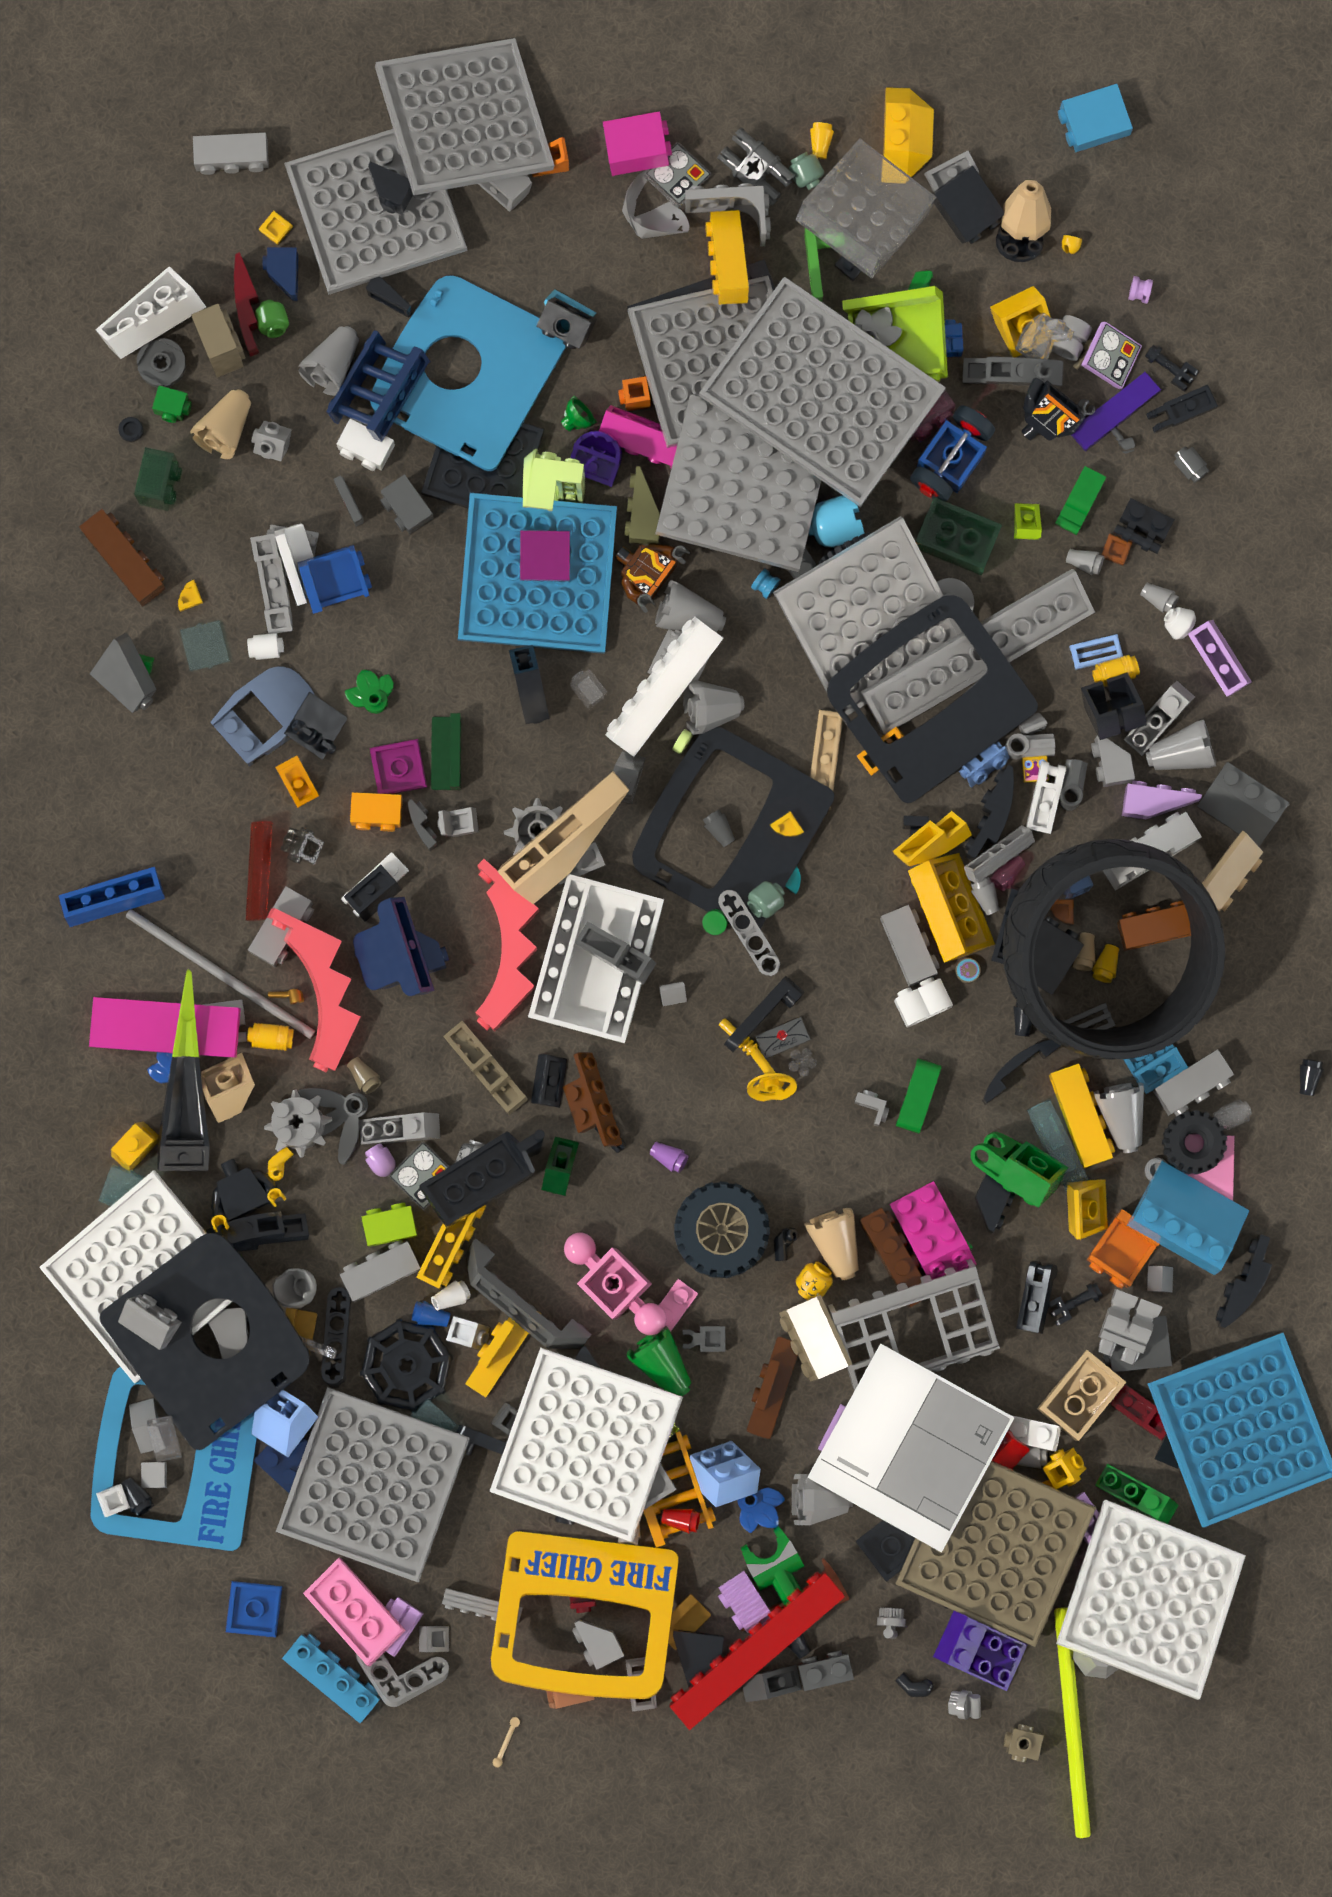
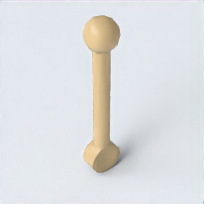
[493,1717,520,1768]

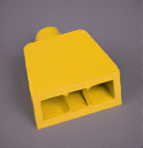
[111,1122,159,1173]

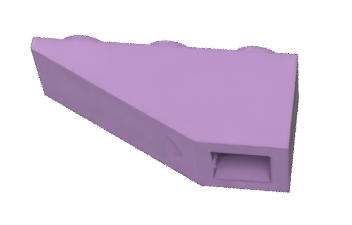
[1122,781,1202,820]

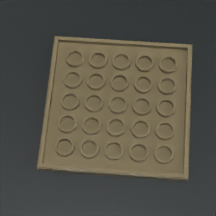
[896,1460,1096,1647]

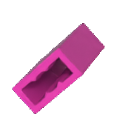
[603,111,672,176]

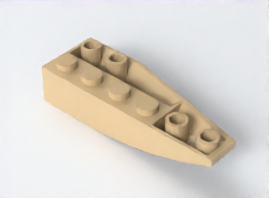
[498,771,629,904]

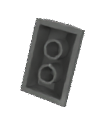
[1197,762,1290,847]

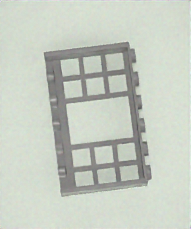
[828,1259,1000,1391]

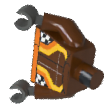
[615,544,690,613]

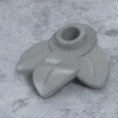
[855,307,902,346]

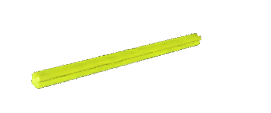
[1054,1607,1091,1838]

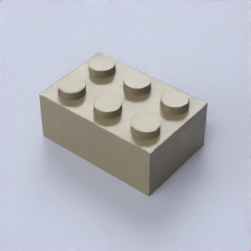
[191,304,246,378]

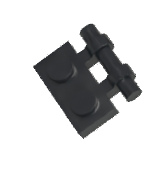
[1113,498,1175,554]

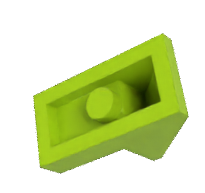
[1014,503,1042,539]

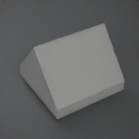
[1147,1266,1173,1292]

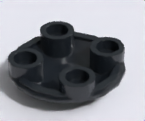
[996,226,1044,262]

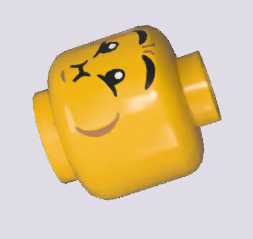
[796,1262,833,1300]

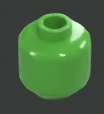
[254,300,289,338]

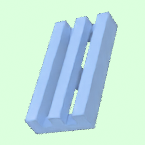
[1069,634,1123,670]

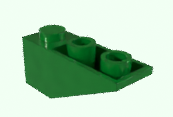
[1095,1464,1178,1524]

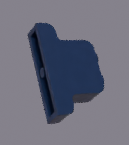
[353,897,435,996]

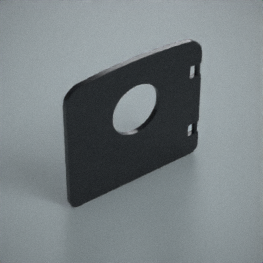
[99,1233,310,1450]

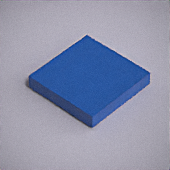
[226,1581,282,1637]

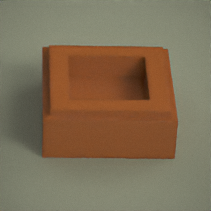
[1101,534,1132,566]

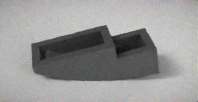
[575,922,657,985]

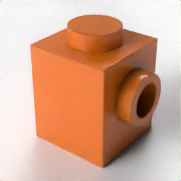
[618,376,650,411]

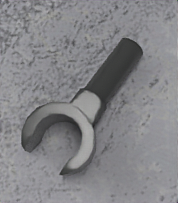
[1111,427,1135,454]

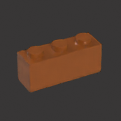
[1117,901,1191,951]

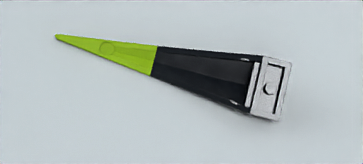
[157,969,210,1171]

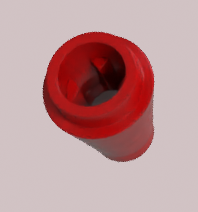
[662,1509,700,1534]

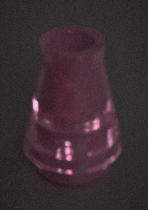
[990,856,1026,891]

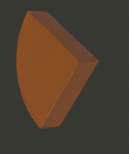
[1050,900,1074,925]

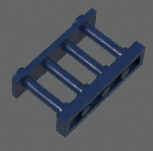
[326,330,430,442]

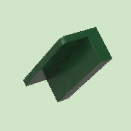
[431,713,461,790]

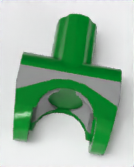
[740,1526,805,1605]

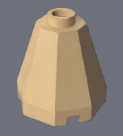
[1001,180,1051,240]

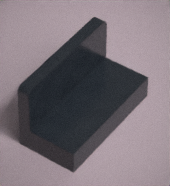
[344,865,402,922]

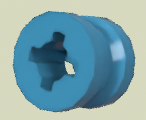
[751,568,781,599]

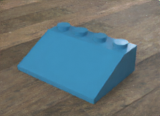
[1127,1161,1249,1275]

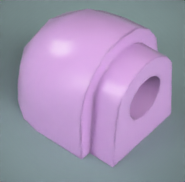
[365,1143,395,1177]

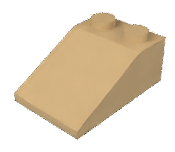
[1037,1350,1126,1441]

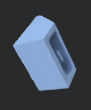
[252,1390,318,1457]
[690,1441,761,1507]

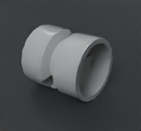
[1049,315,1092,361]

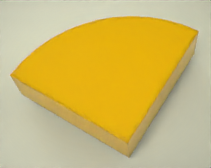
[178,580,203,612]
[770,811,804,837]

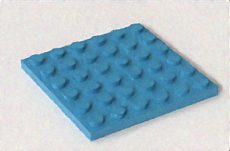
[458,493,617,653]
[1148,1333,1332,1527]

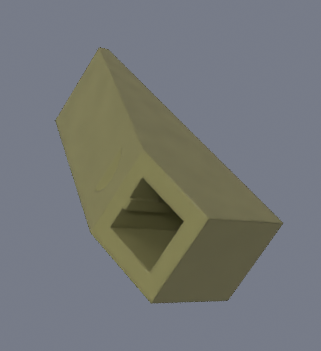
[625,466,660,545]

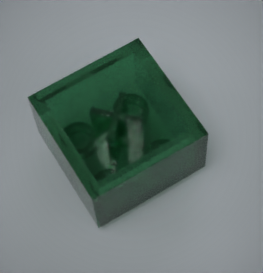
[134,447,182,511]

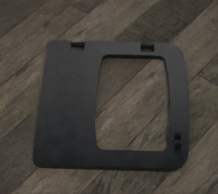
[827,595,1038,803]
[632,727,834,929]

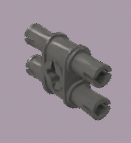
[717,127,796,206]

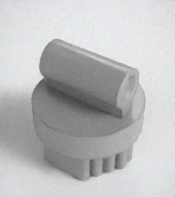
[877,1607,906,1639]
[948,1690,981,1720]

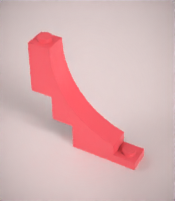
[475,859,539,1032]
[267,908,361,1073]

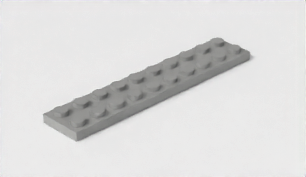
[861,569,1095,735]

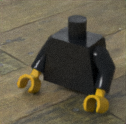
[211,1159,286,1233]

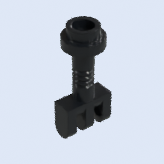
[1145,344,1199,392]
[1048,1283,1103,1326]

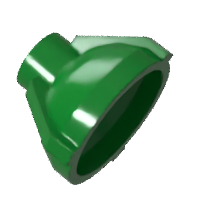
[561,396,597,432]

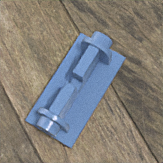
[959,742,1010,788]

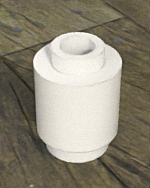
[247,633,284,660]

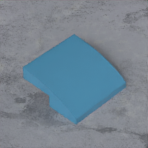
[1123,1044,1188,1094]

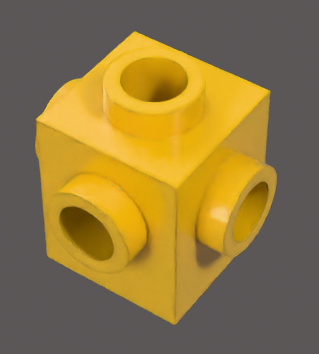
[1043,1448,1086,1489]

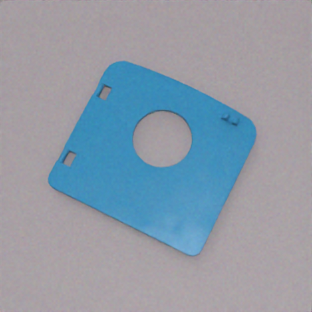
[371,276,567,471]

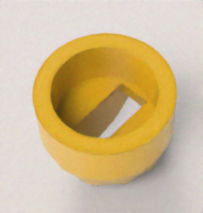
[1062,235,1082,254]

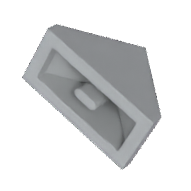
[129,1398,166,1454]

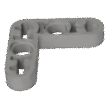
[356,1654,449,1707]

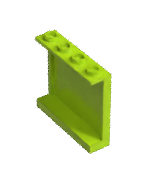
[842,286,948,382]

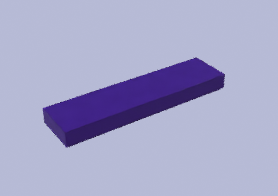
[1071,372,1161,451]

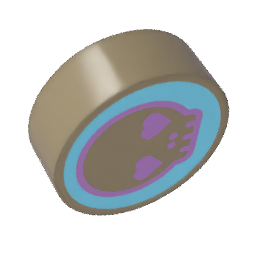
[955,958,980,983]

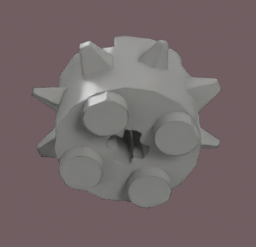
[504,798,563,855]
[264,1089,332,1158]

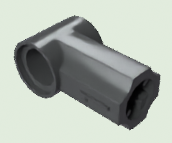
[1058,759,1088,811]

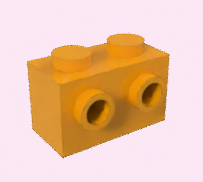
[350,792,403,832]

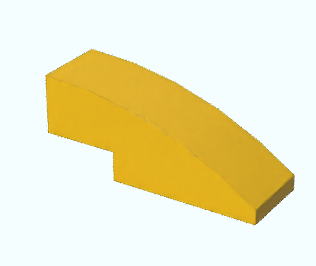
[893,811,972,866]

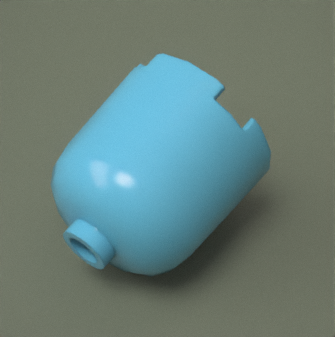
[809,495,865,547]

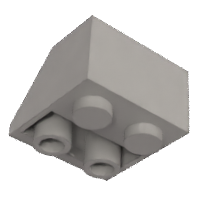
[118,1294,182,1350]
[572,1619,625,1669]

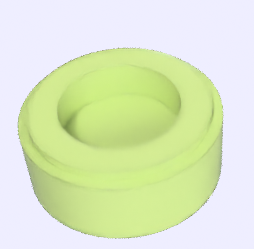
[672,729,693,754]

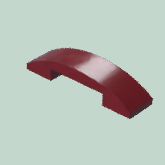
[1109,1384,1166,1441]

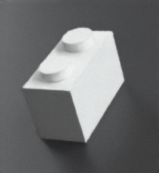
[337,419,395,471]

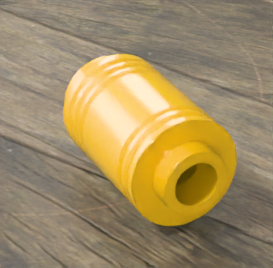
[1092,655,1140,687]
[247,1023,294,1051]

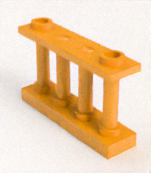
[644,1431,716,1547]

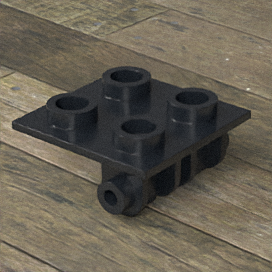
[284,692,348,760]

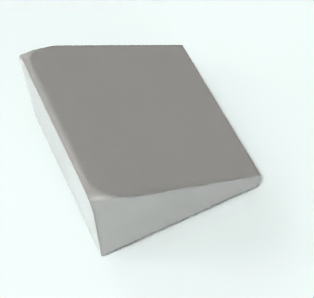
[1018,712,1047,735]
[660,982,687,1006]
[141,1462,167,1488]
[419,1626,449,1652]

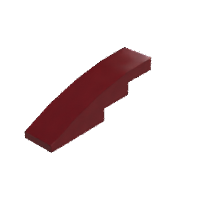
[234,252,259,357]

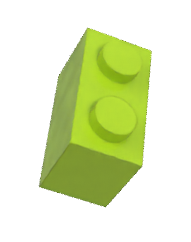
[361,1203,418,1247]

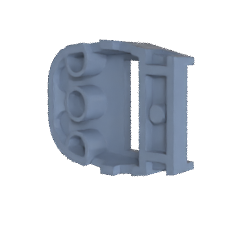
[211,667,314,767]

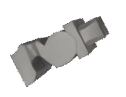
[1098,1289,1162,1365]

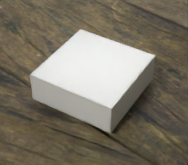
[96,1484,130,1517]

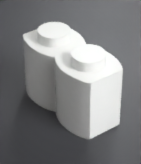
[894,977,953,1028]

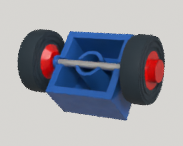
[910,405,995,502]

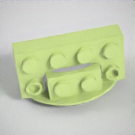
[523,449,585,511]

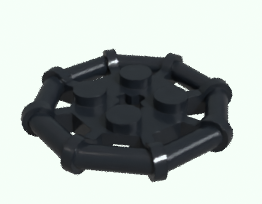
[359,1318,454,1413]

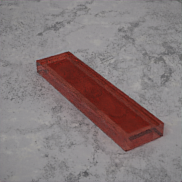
[246,820,272,921]

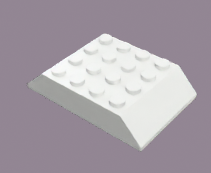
[528,874,664,1044]

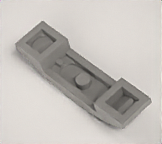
[250,533,293,634]

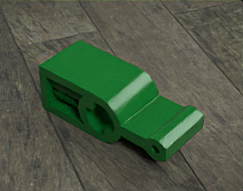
[1055,466,1106,535]

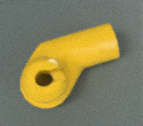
[268,1147,294,1181]

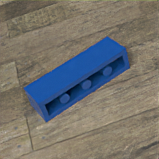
[59,867,165,927]

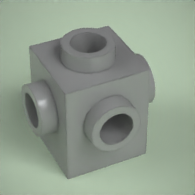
[252,421,292,461]

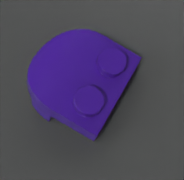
[570,431,622,487]

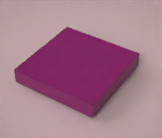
[520,530,570,582]
[370,739,427,794]

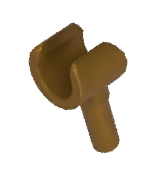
[268,989,304,1005]

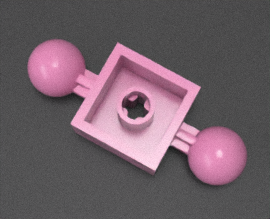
[564,1233,667,1335]

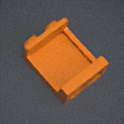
[1086,1209,1159,1289]

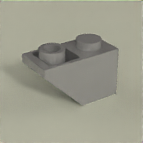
[1091,736,1135,787]

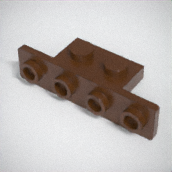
[563,1052,622,1147]
[747,1337,798,1439]

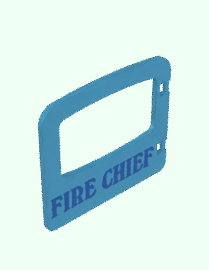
[91,1366,257,1551]

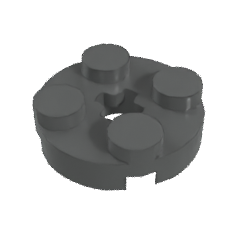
[137,338,186,388]

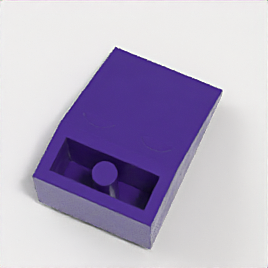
[933,1611,1027,1691]

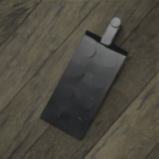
[419,1130,545,1228]

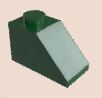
[541,1136,579,1196]

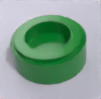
[702,909,728,935]

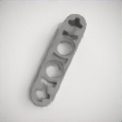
[718,890,780,976]

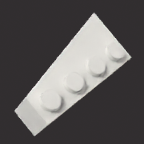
[96,267,206,359]
[1103,812,1202,890]

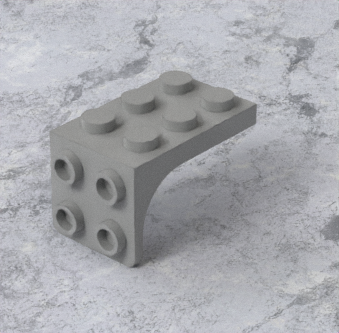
[685,183,771,246]

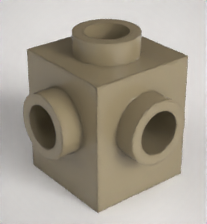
[1003,1724,1044,1763]

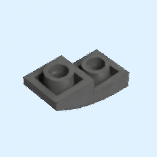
[408,799,438,852]

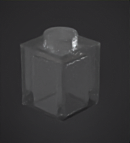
[570,669,608,711]

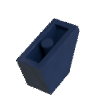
[263,247,298,301]
[415,930,449,973]

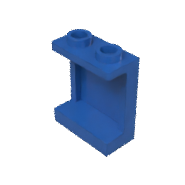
[297,545,372,614]

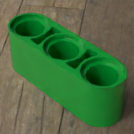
[896,1058,942,1134]

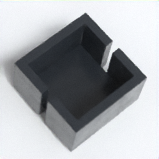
[1081,672,1147,740]

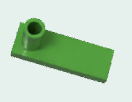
[804,226,845,302]

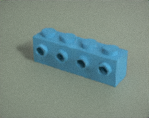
[282,1633,381,1723]

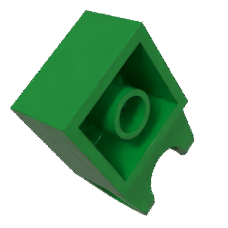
[970,1132,1069,1208]

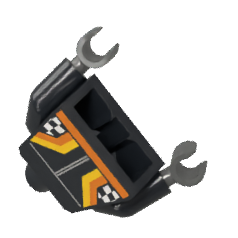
[1022,363,1095,441]

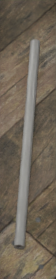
[126,909,316,1039]

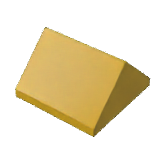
[1067,1179,1108,1240]

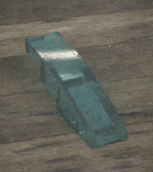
[1027,1099,1089,1194]

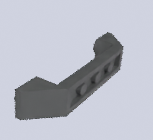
[465,1239,592,1349]

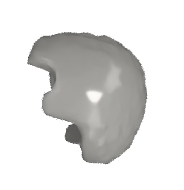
[272,1268,317,1309]

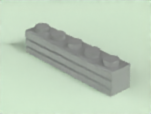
[964,825,1035,884]
[442,1588,523,1623]

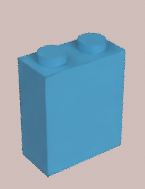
[1058,84,1133,152]

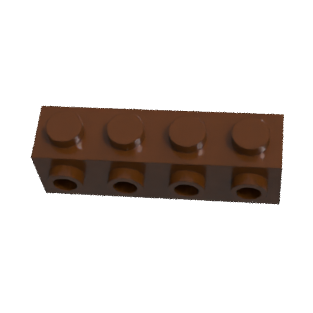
[79,509,165,607]
[859,1207,926,1308]

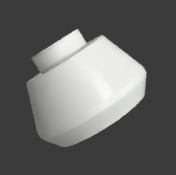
[1164,607,1196,639]

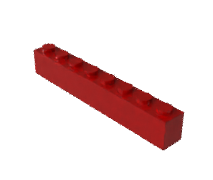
[670,1571,845,1731]

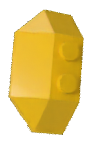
[882,87,934,183]

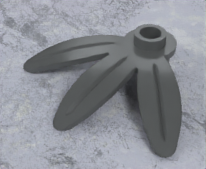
[298,1088,368,1165]

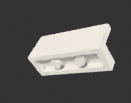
[274,523,314,606]

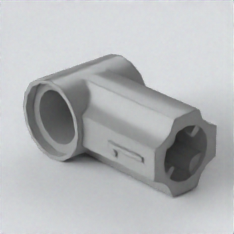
[1005,733,1055,760]

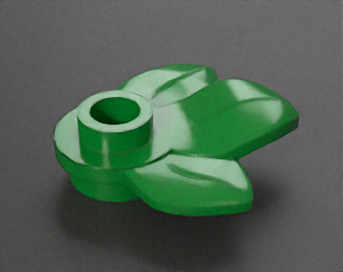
[345,669,394,714]

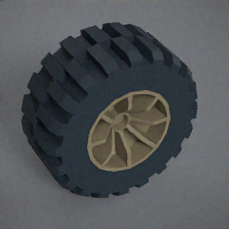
[674,1181,770,1278]

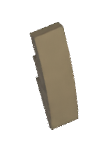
[443,1021,528,1115]

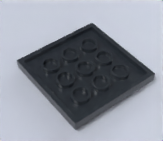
[421,423,544,509]

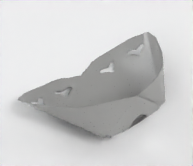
[622,170,689,239]

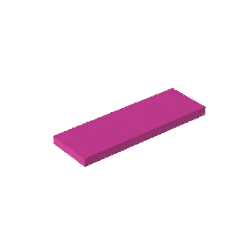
[89,997,241,1058]

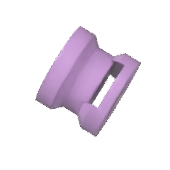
[1128,276,1153,304]

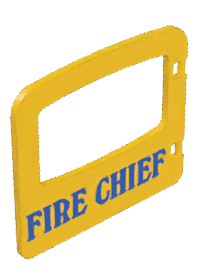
[491,1531,678,1699]

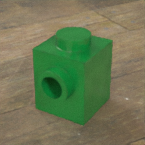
[152,386,192,423]

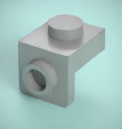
[438,807,479,837]
[854,1090,889,1126]

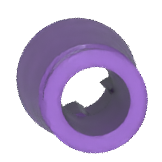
[650,1141,688,1173]

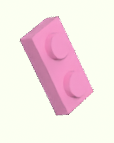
[659,1279,698,1332]

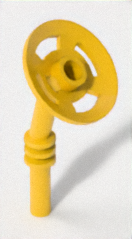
[719,1018,797,1102]

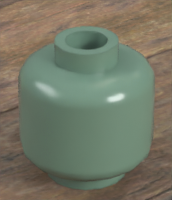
[789,152,824,190]
[747,881,785,918]

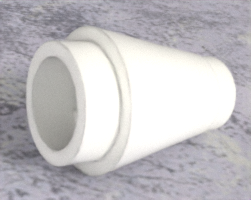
[431,1280,470,1311]

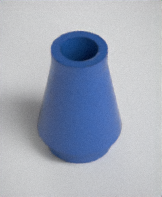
[412,1300,450,1327]

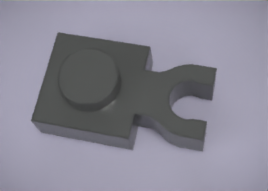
[683,1326,725,1352]

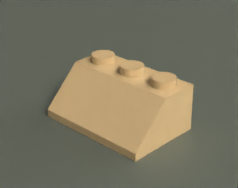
[1202,831,1263,912]

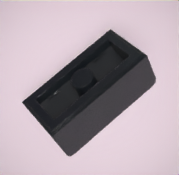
[531,1054,567,1108]

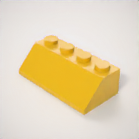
[908,853,995,963]

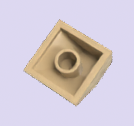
[201,1053,255,1123]

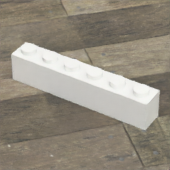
[605,616,723,757]

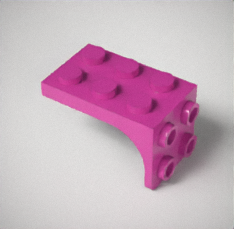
[890,1181,976,1280]

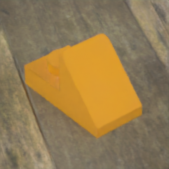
[275,756,319,808]

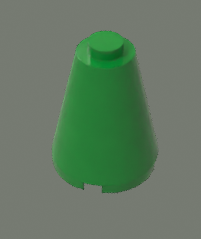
[626,1326,692,1396]

